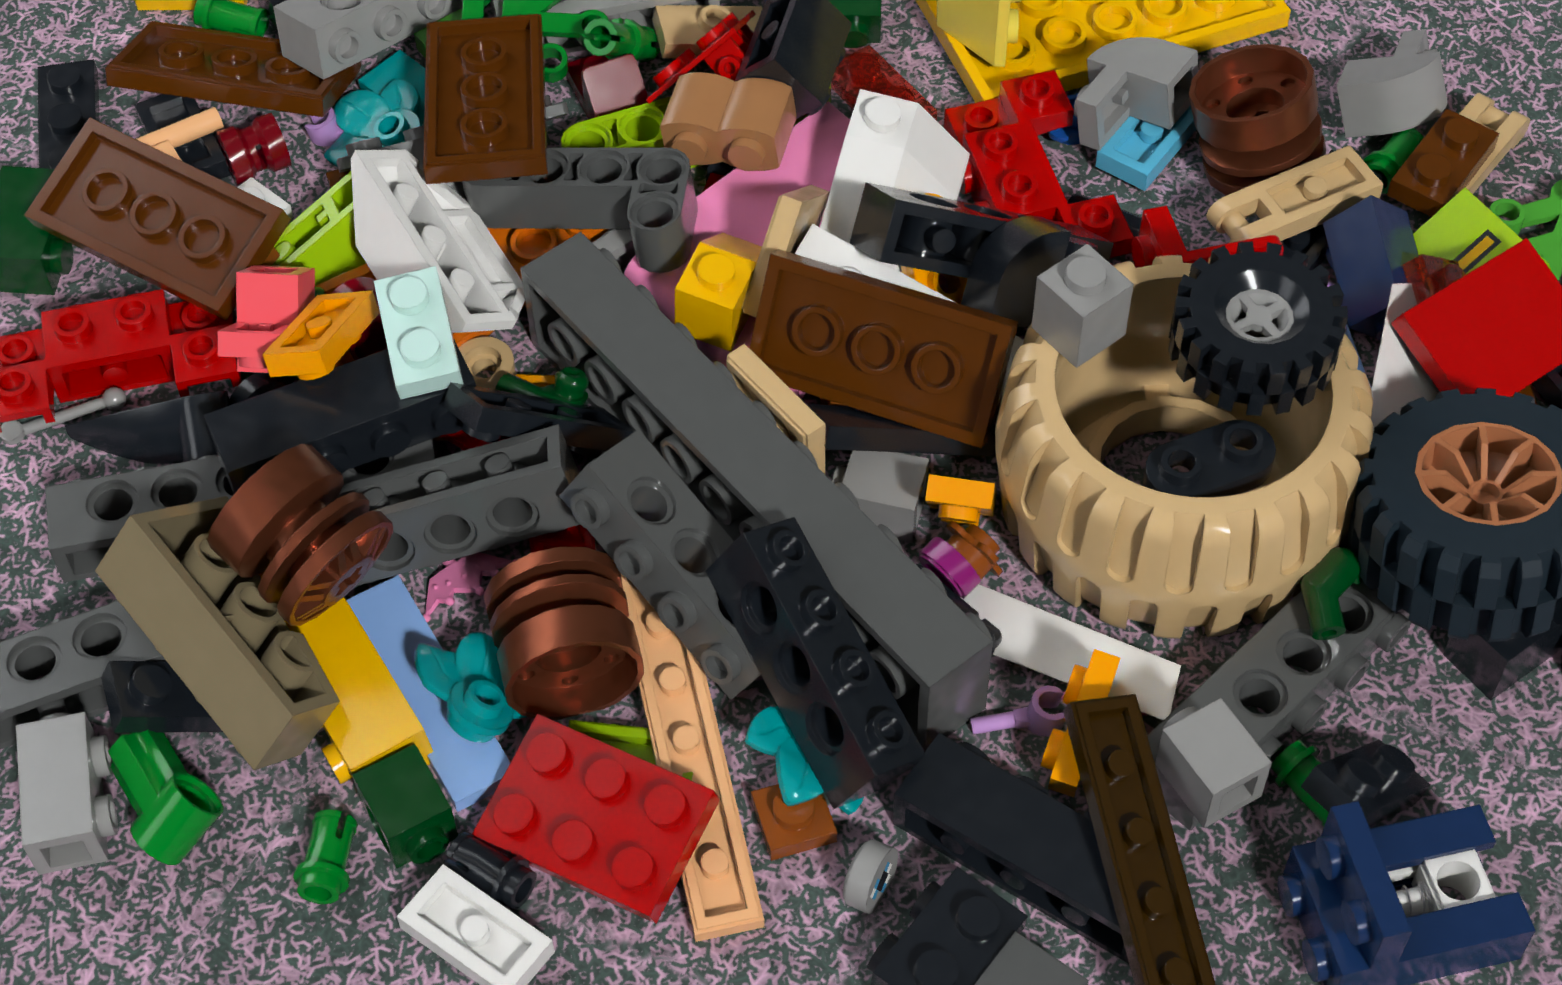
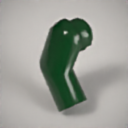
[495,367,589,405]
[1300,547,1363,640]

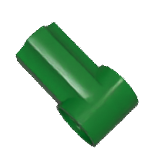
[108,730,224,865]

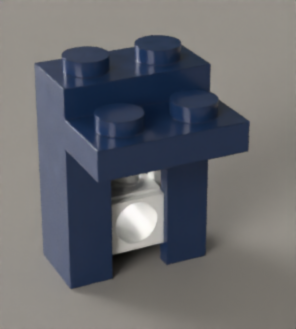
[1277,801,1536,985]

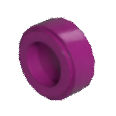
[919,536,981,599]

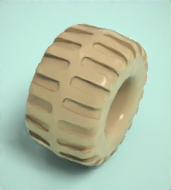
[995,255,1374,639]

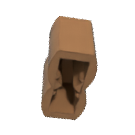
[660,72,797,171]

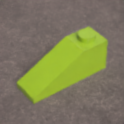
[272,171,366,285]

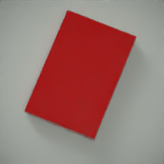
[1391,238,1562,397]

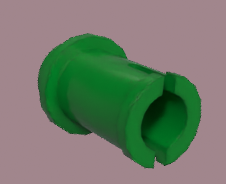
[193,0,269,37]
[1364,128,1424,194]
[1270,740,1329,827]
[293,809,358,904]

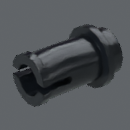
[443,831,537,909]

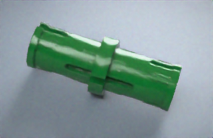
[583,18,660,62]

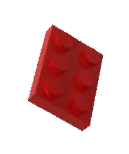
[472,714,720,924]

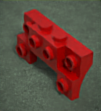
[944,70,1134,259]
[0,289,242,432]

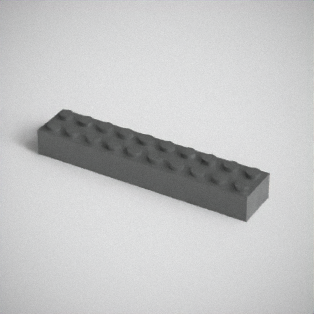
[520,232,993,752]

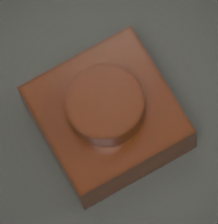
[751,784,837,861]

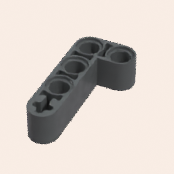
[462,148,698,273]

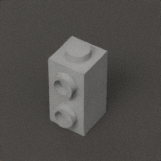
[16,712,118,875]

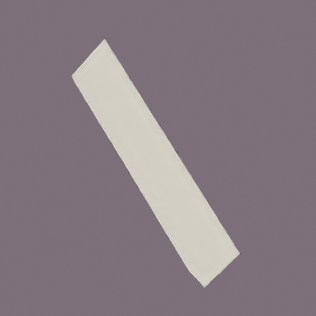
[962,584,1181,721]

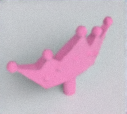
[423,552,517,622]

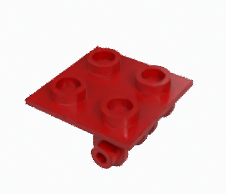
[646,10,756,104]

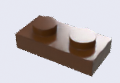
[1387,109,1500,217]

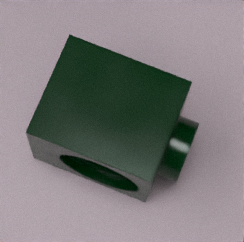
[352,744,458,869]

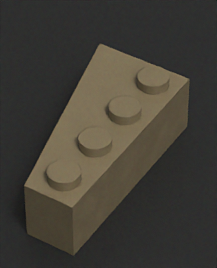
[95,496,340,770]

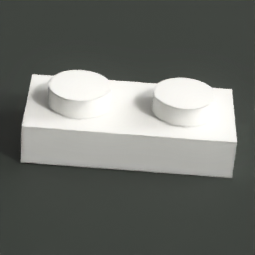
[397,864,555,985]

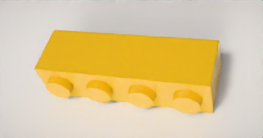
[259,572,434,784]

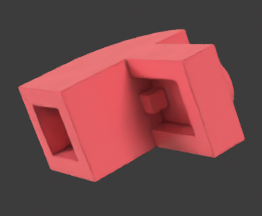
[217,265,315,373]

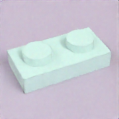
[374,266,464,400]

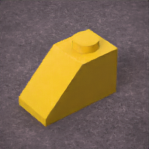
[675,233,762,352]

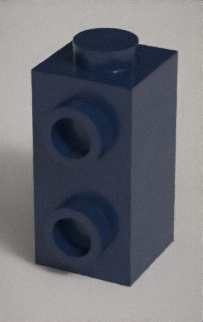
[1323,195,1426,341]

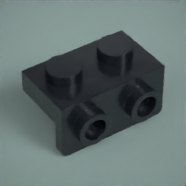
[867,866,1028,985]

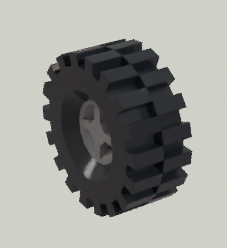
[1168,241,1348,416]

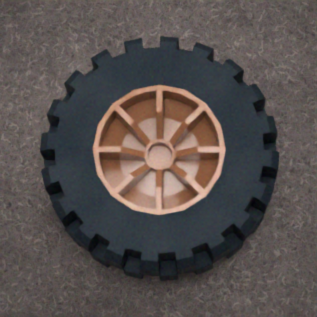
[1347,388,1562,642]

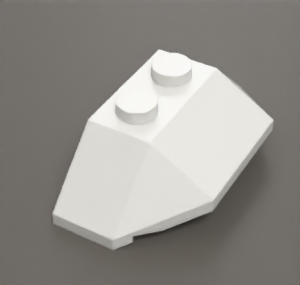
[351,149,525,333]

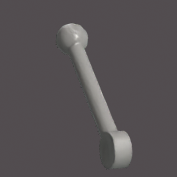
[0,387,127,445]

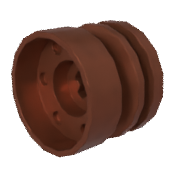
[1189,44,1326,195]
[207,444,393,626]
[483,547,644,720]

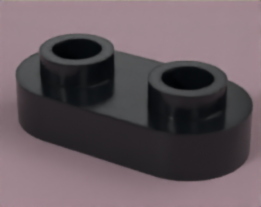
[1143,420,1276,497]

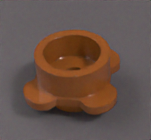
[946,520,1003,580]

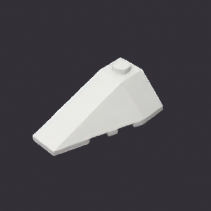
[820,89,970,271]

